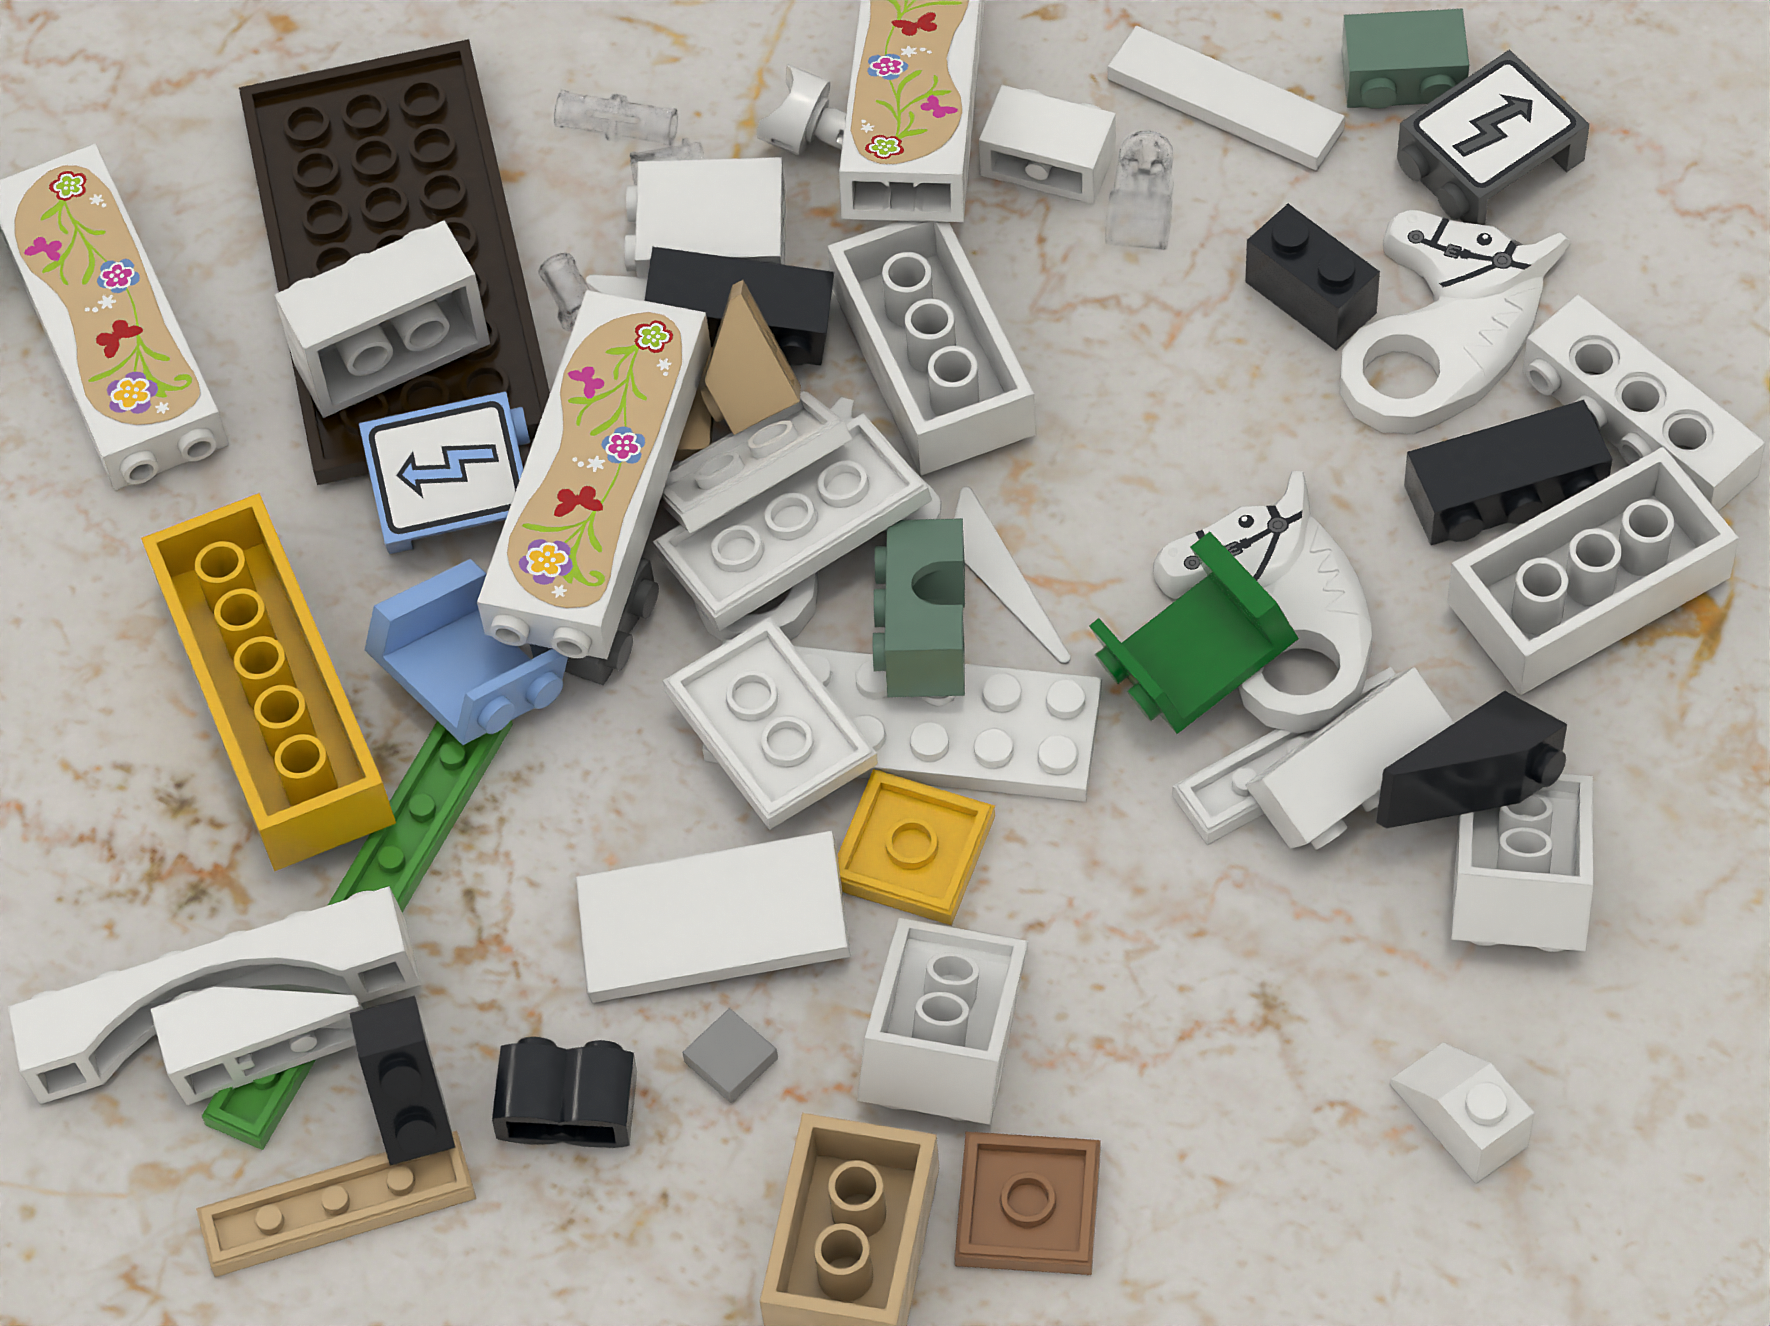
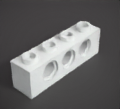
[1523,294,1766,512]

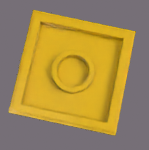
[837,769,995,926]

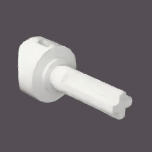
[757,64,846,156]

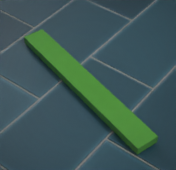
[202,720,513,1150]

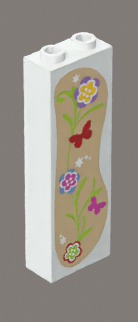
[839,0,985,222]
[0,143,229,491]
[477,290,711,659]

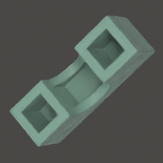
[873,518,965,697]

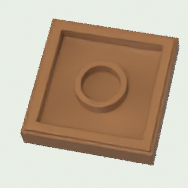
[955,1132,1101,1275]

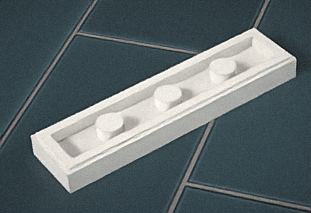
[1108,25,1345,171]
[1173,667,1396,845]

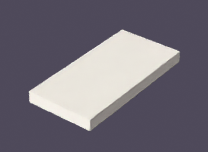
[653,413,932,631]
[576,831,851,1003]

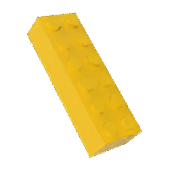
[141,493,396,871]

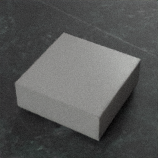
[682,1008,778,1103]

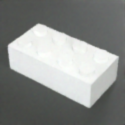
[827,221,1036,476]
[1447,447,1739,696]

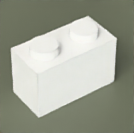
[979,85,1116,204]

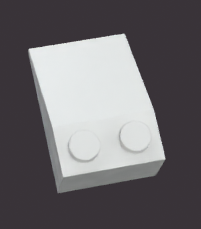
[1451,774,1593,952]
[857,918,1028,1125]

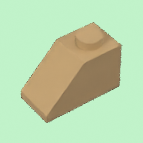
[701,280,801,435]

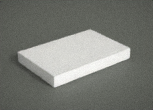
[659,391,853,534]
[663,616,878,830]

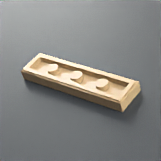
[196,1131,477,1277]

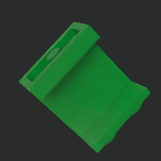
[1089,532,1299,734]

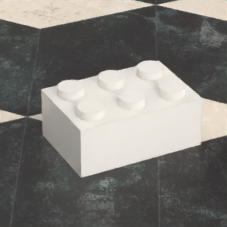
[274,220,490,418]

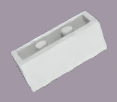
[1245,667,1454,850]

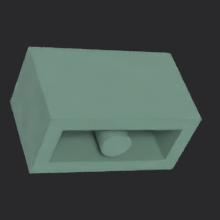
[1341,8,1469,109]

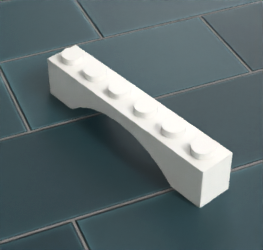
[8,886,421,1104]

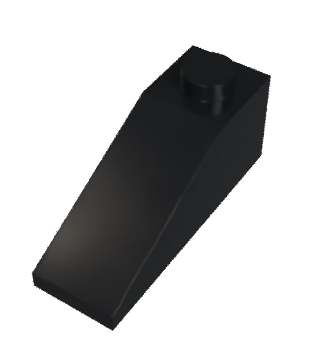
[1376,691,1567,829]

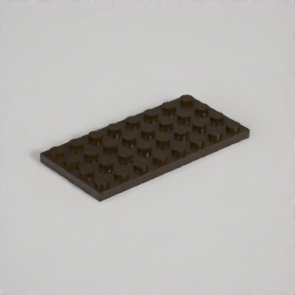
[239,39,550,485]

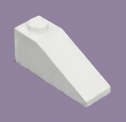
[151,986,363,1105]

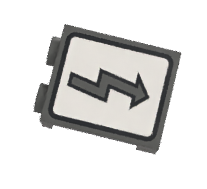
[1397,49,1590,225]

